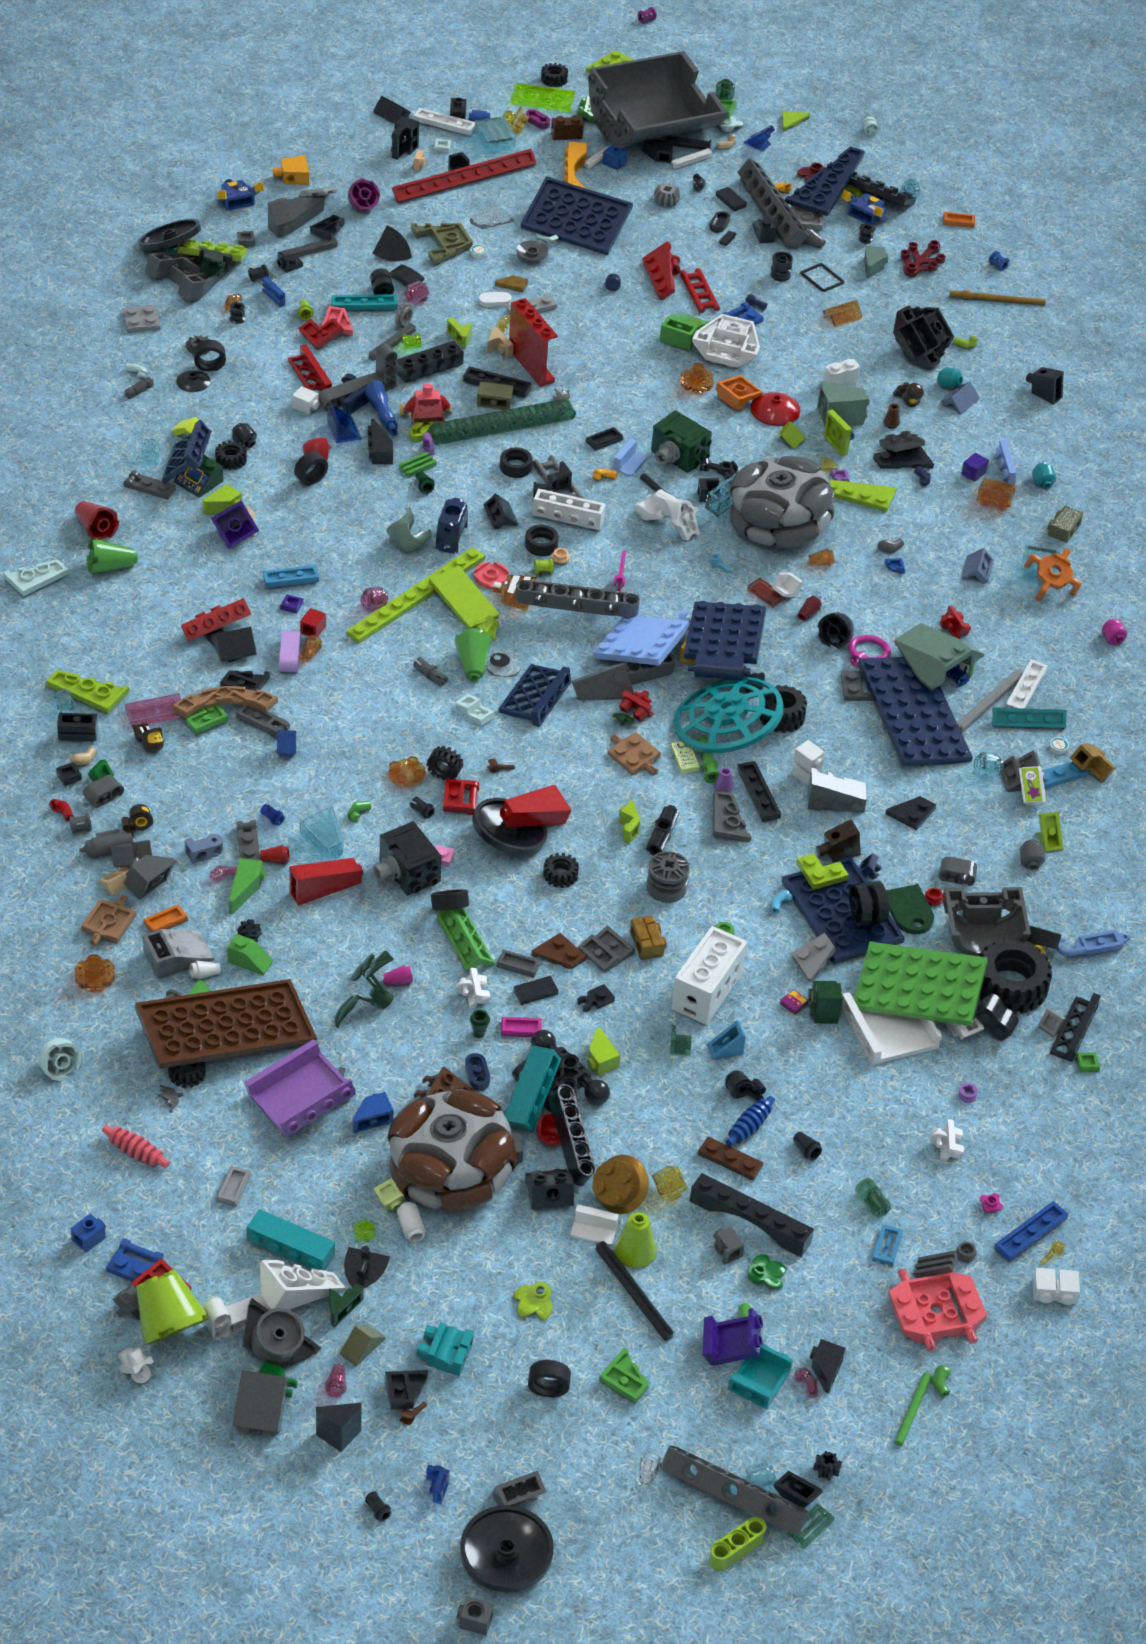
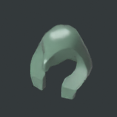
[386,507,432,553]

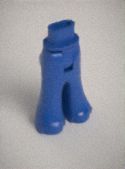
[365,380,398,436]

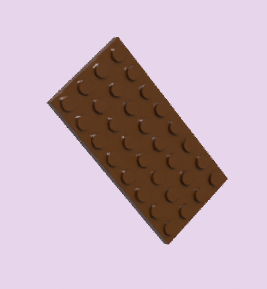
[135,979,317,1069]

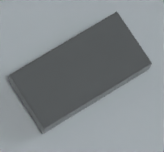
[496,949,541,978]

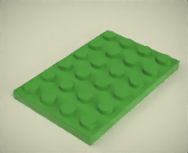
[854,942,988,1026]

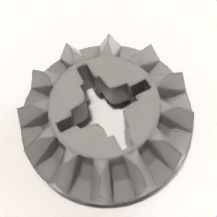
[394,302,413,328]

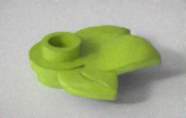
[513,1282,553,1321]

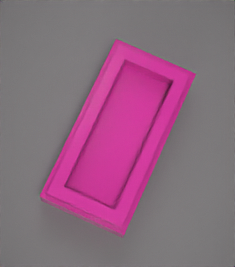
[501,1017,542,1037]

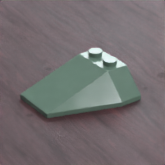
[894,623,984,691]

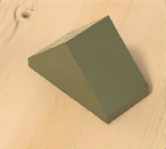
[340,1325,386,1367]

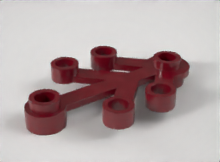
[900,240,946,277]

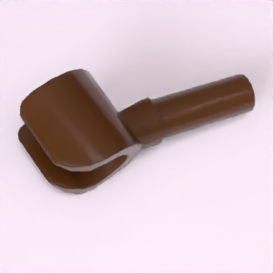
[487,759,515,773]
[399,1402,427,1425]

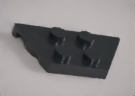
[242,1298,321,1369]

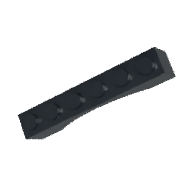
[689,1173,814,1258]

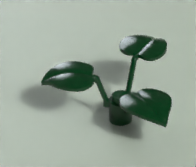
[335,951,394,1028]

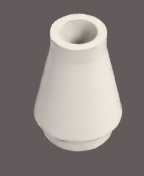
[189,961,221,981]

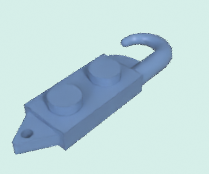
[1056,930,1130,957]

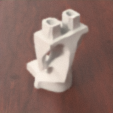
[634,489,700,541]

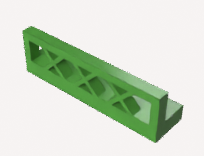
[436,908,495,972]

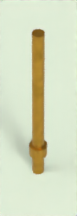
[949,290,1046,306]

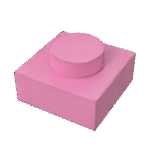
[435,845,455,867]

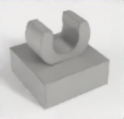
[1038,1008,1066,1036]

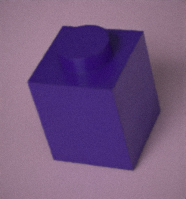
[961,453,989,482]

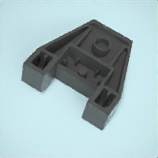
[145,252,227,302]

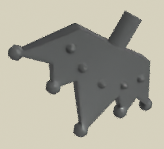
[549,388,571,404]
[158,1085,183,1113]

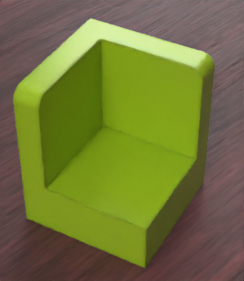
[778,421,806,449]

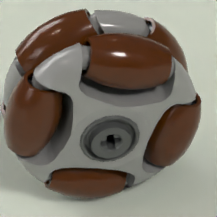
[387,1089,517,1213]

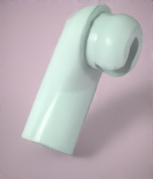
[126,363,147,379]

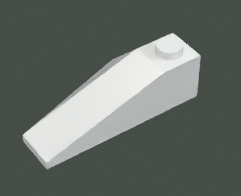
[260,1260,346,1310]

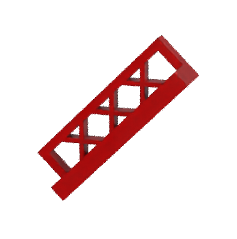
[288,344,332,391]

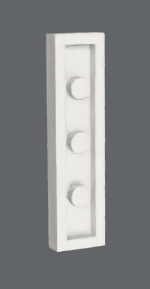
[414,108,476,136]
[1005,659,1048,708]

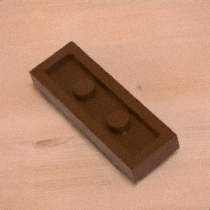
[698,1137,764,1181]

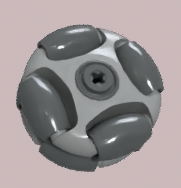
[729,456,834,549]

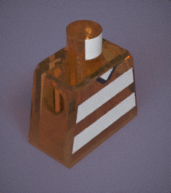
[493,575,537,612]

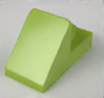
[447,317,472,349]
[1036,811,1064,852]

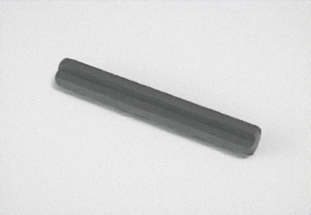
[277,238,338,257]
[369,323,416,361]

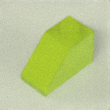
[202,484,242,514]
[587,1027,620,1076]

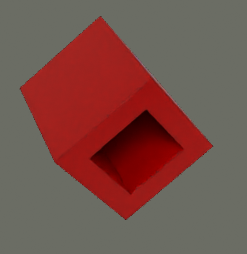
[300,608,326,639]

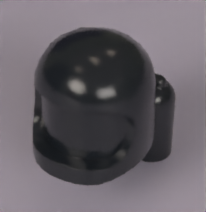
[725,1070,766,1101]

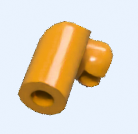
[774,182,792,193]
[592,468,618,481]

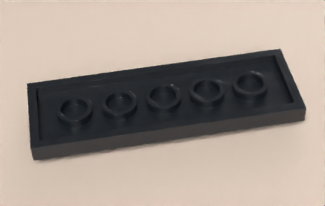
[823,167,917,206]

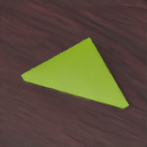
[782,111,810,132]

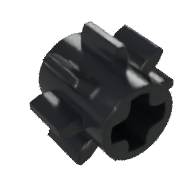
[237,919,262,942]
[813,1451,842,1481]

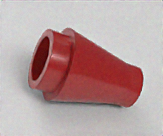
[260,845,290,864]

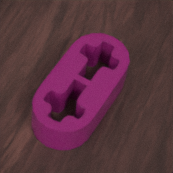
[525,109,550,129]

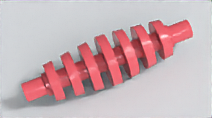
[102,1125,170,1169]

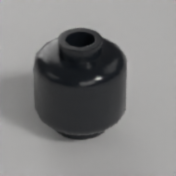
[232,423,257,448]

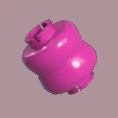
[1102,619,1127,645]

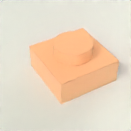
[413,150,426,172]

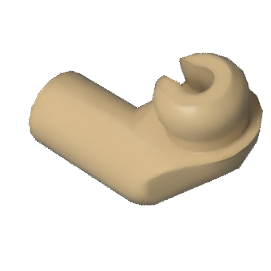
[717,135,736,149]
[70,747,97,766]

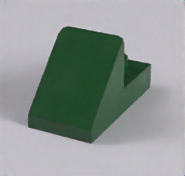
[329,1283,364,1327]

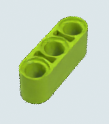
[709,1517,766,1571]

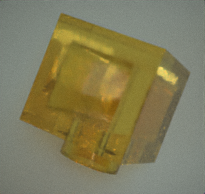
[651,1166,688,1200]

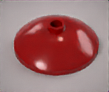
[750,392,801,426]

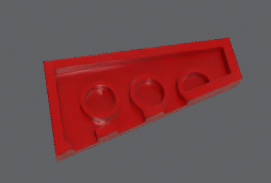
[642,241,675,300]

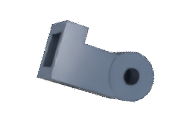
[185,834,223,864]

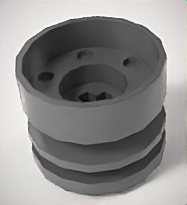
[647,851,689,903]

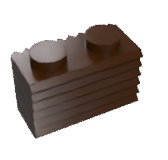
[551,115,584,141]

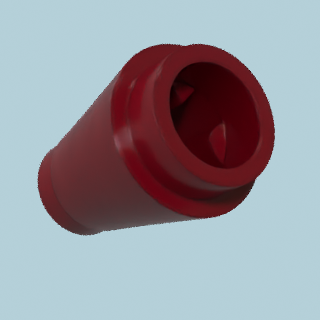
[797,596,822,621]

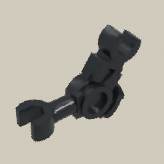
[700,458,738,486]

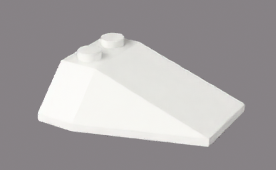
[692,314,760,368]

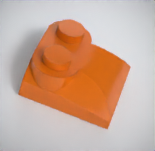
[716,375,763,410]

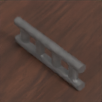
[532,455,584,499]

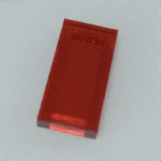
[747,578,785,608]

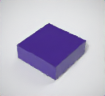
[280,594,304,614]

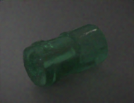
[855,1178,891,1217]

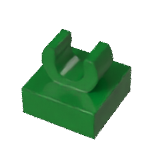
[87,759,114,781]

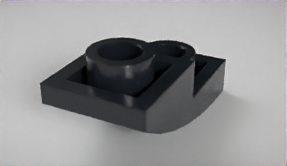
[389,264,425,288]

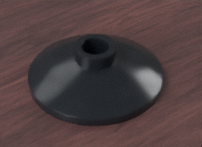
[176,370,210,392]

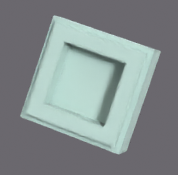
[434,139,451,153]

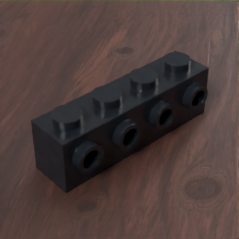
[397,341,464,383]

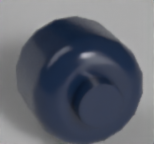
[605,273,621,291]

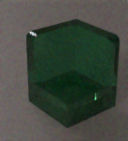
[670,1025,692,1056]

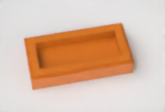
[943,212,975,228]
[143,904,188,932]

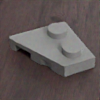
[791,933,836,983]

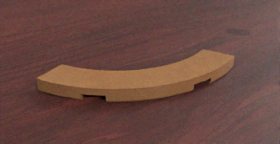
[172,686,278,719]

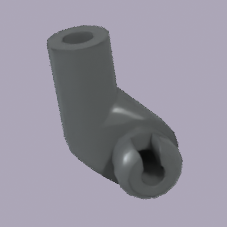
[878,538,904,553]

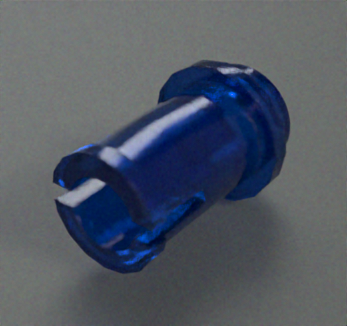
[260,804,285,825]

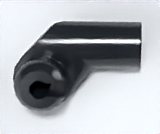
[693,174,706,191]

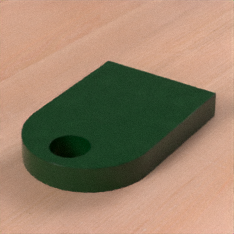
[886,884,934,934]

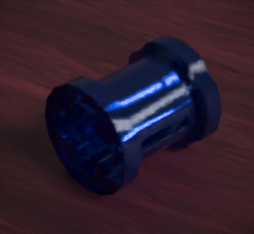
[946,664,970,687]

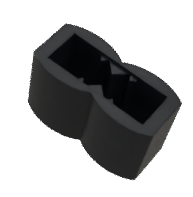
[975,993,1019,1041]

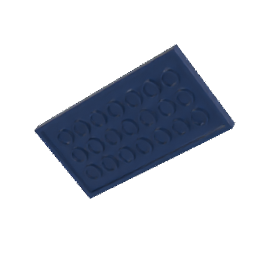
[858,657,973,766]

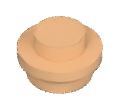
[552,548,570,564]

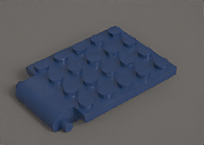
[684,601,766,680]

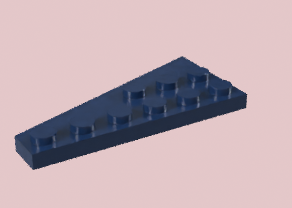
[785,146,865,216]

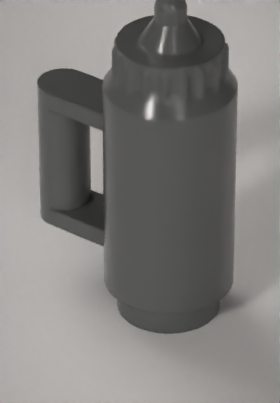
[79,829,133,857]

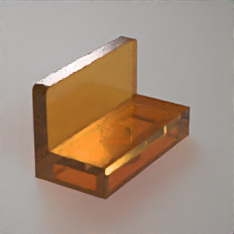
[823,300,863,327]

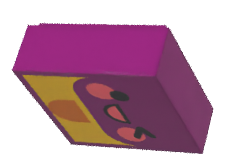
[780,989,809,1015]

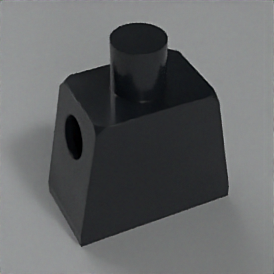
[1026,367,1064,405]

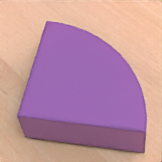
[422,432,434,456]
[830,469,850,482]

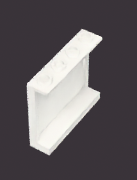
[841,992,942,1065]

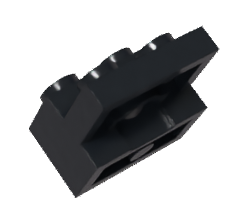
[391,116,419,160]
[525,1168,574,1209]

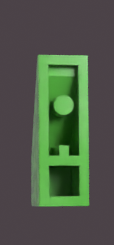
[229,858,266,914]

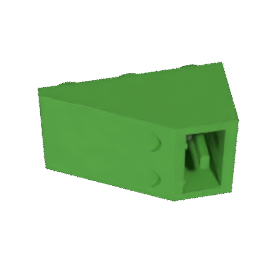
[660,312,709,351]

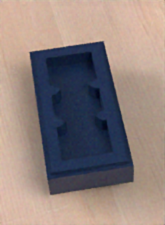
[342,384,369,416]

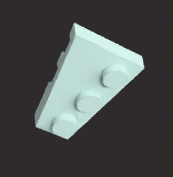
[2,559,69,597]

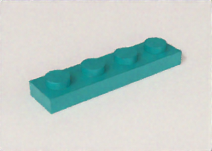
[331,294,398,310]
[992,707,1067,728]

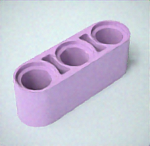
[279,630,301,673]

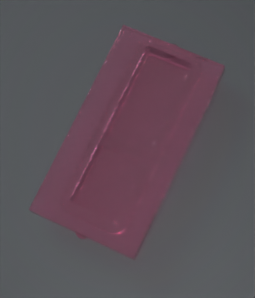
[124,693,183,726]

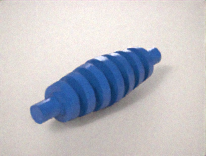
[725,1096,775,1147]

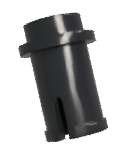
[410,796,435,818]
[365,1491,391,1521]

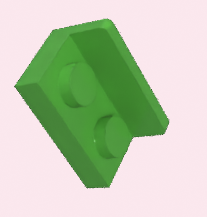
[576,94,595,123]

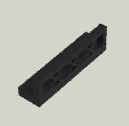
[1050,993,1101,1062]

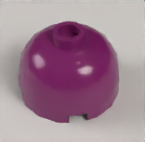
[348,178,380,212]

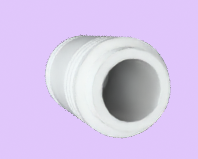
[397,1202,426,1242]

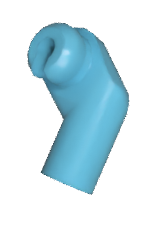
[770,890,793,913]

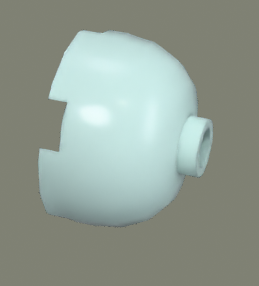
[39,1038,82,1081]

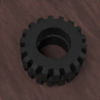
[759,685,807,733]

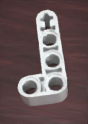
[204,1293,291,1340]

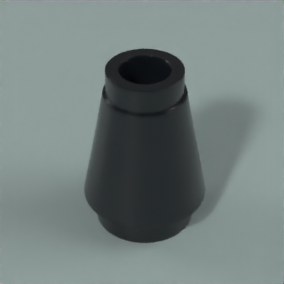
[793,1131,822,1160]

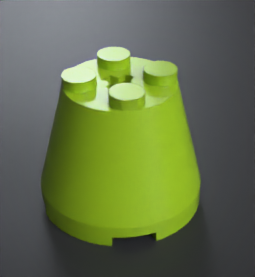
[136,1269,208,1345]

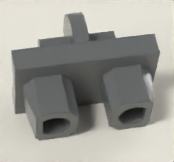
[112,1284,140,1321]

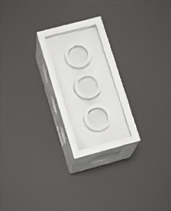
[671,926,748,1025]

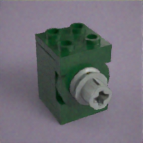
[651,410,712,473]

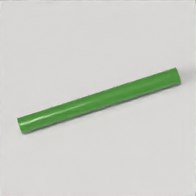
[894,1372,932,1446]

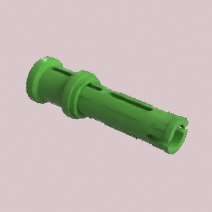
[697,735,720,783]

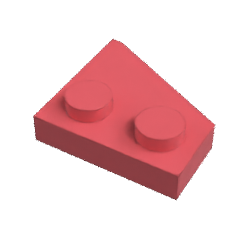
[322,306,353,336]

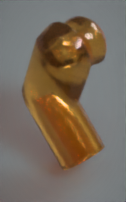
[224,293,242,312]

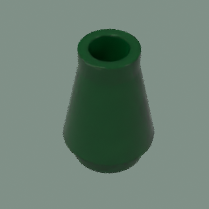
[415,471,435,494]
[470,1010,490,1038]

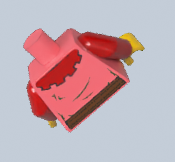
[400,383,452,423]

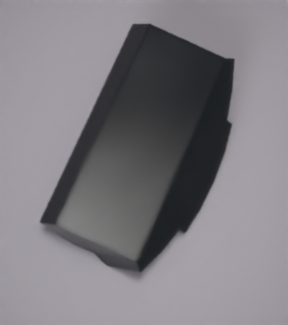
[719,231,737,246]

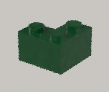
[808,981,842,1024]

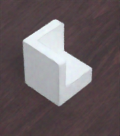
[772,573,803,597]

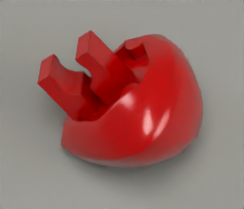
[302,438,331,465]

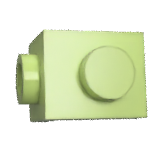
[374,1178,405,1211]

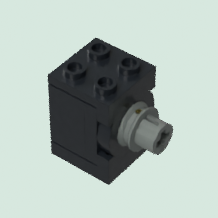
[373,821,442,896]

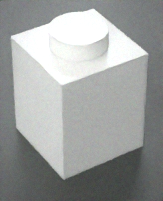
[292,386,320,415]

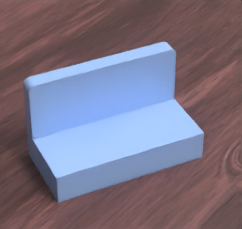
[613,439,647,476]

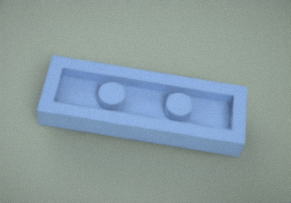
[996,440,1017,485]

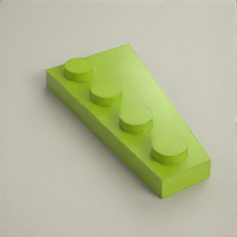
[46,670,130,714]

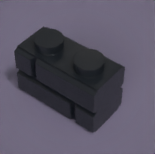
[57,712,98,741]

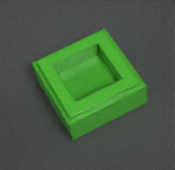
[1075,1052,1100,1072]

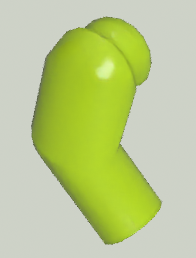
[953,336,978,348]

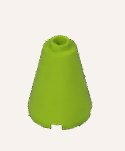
[614,1212,657,1269]

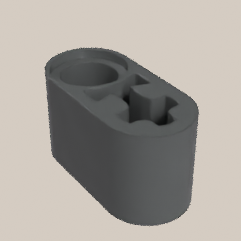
[83,775,124,808]
[939,857,977,886]

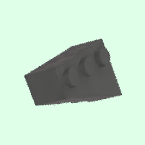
[807,767,867,813]

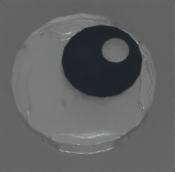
[486,651,522,681]

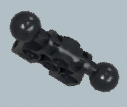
[512,1030,610,1114]

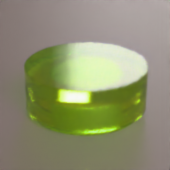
[354,1220,376,1241]

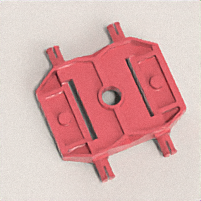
[888,1268,987,1352]

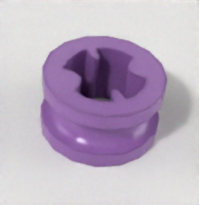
[958,1083,978,1103]

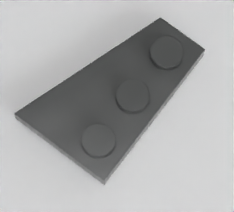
[572,662,634,699]
[713,790,752,842]

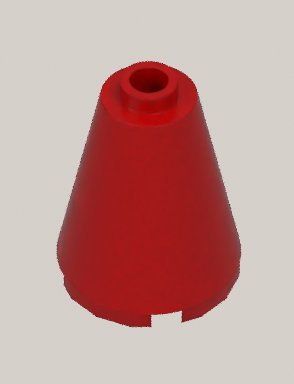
[75,501,119,541]

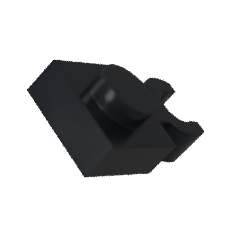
[577,984,615,1012]

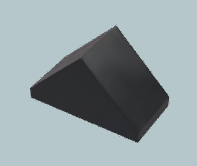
[773,1471,823,1508]

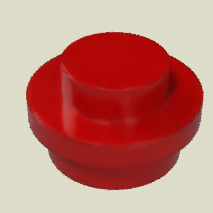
[924,888,943,906]

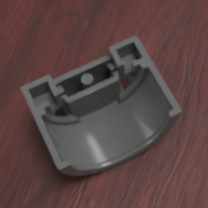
[942,887,1031,956]

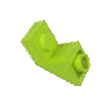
[619,800,640,844]

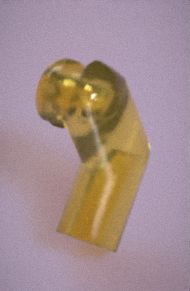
[496,314,510,332]

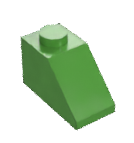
[227,934,273,975]

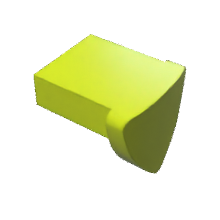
[172,417,198,435]

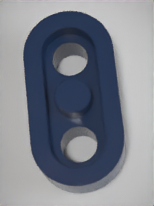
[465,1053,490,1090]

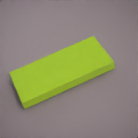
[429,565,500,629]

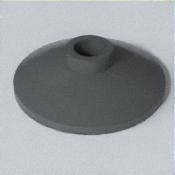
[517,240,549,261]

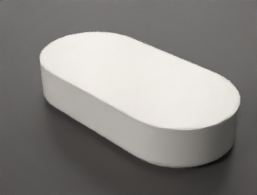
[479,292,512,307]

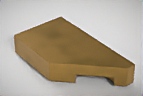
[495,275,528,292]

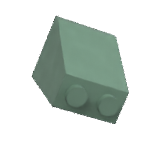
[817,381,870,426]

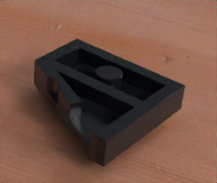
[385,1370,428,1410]

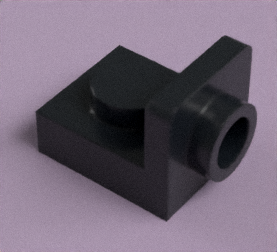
[277,251,303,272]

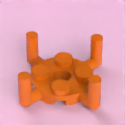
[1024,548,1082,601]

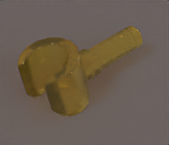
[1040,1241,1065,1265]

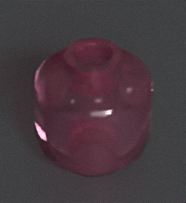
[404,281,430,304]
[360,586,388,611]

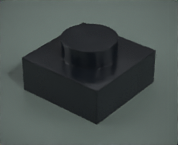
[56,762,82,786]

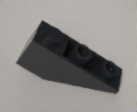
[368,419,393,464]

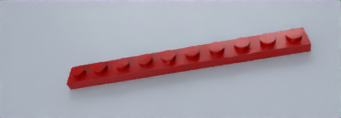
[392,148,537,203]

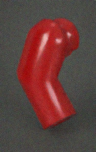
[49,799,74,821]

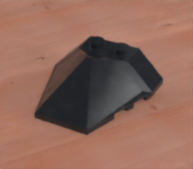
[893,306,954,369]

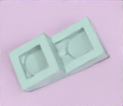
[455,694,495,726]

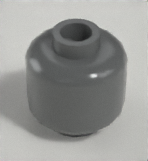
[1019,840,1045,870]

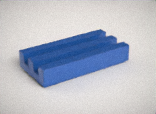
[262,276,285,307]

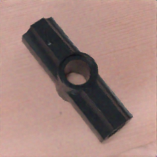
[646,805,680,855]

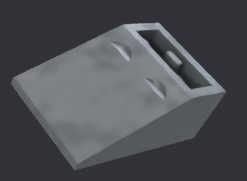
[142,929,214,978]

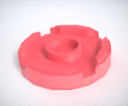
[474,562,509,589]

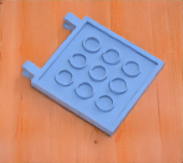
[593,606,690,666]

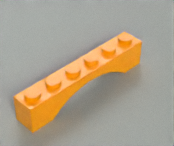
[564,142,587,188]

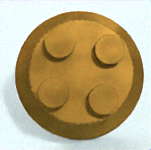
[592,1155,649,1214]

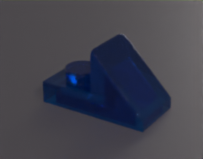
[744,125,775,151]

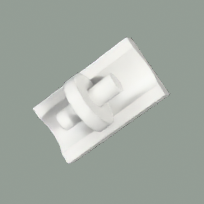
[456,968,490,1008]
[930,1119,964,1161]
[118,1347,154,1383]

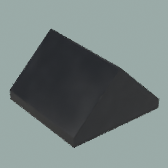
[211,627,257,662]
[316,1402,362,1452]

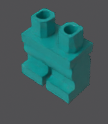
[416,1322,474,1376]

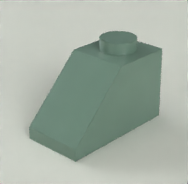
[864,246,888,278]

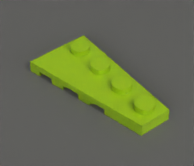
[829,480,897,512]

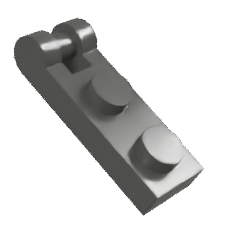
[123,470,176,500]
[236,705,290,739]
[236,820,260,860]

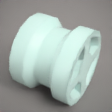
[862,117,879,136]

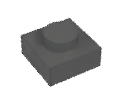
[237,231,255,246]

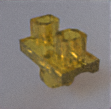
[502,106,529,134]

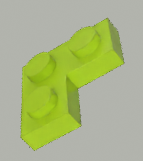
[796,853,849,890]

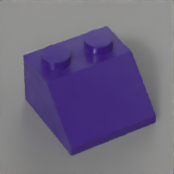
[211,500,259,549]

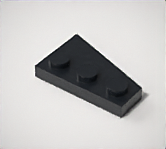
[873,446,934,469]

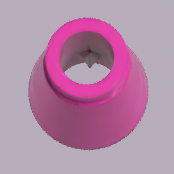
[383,965,413,986]

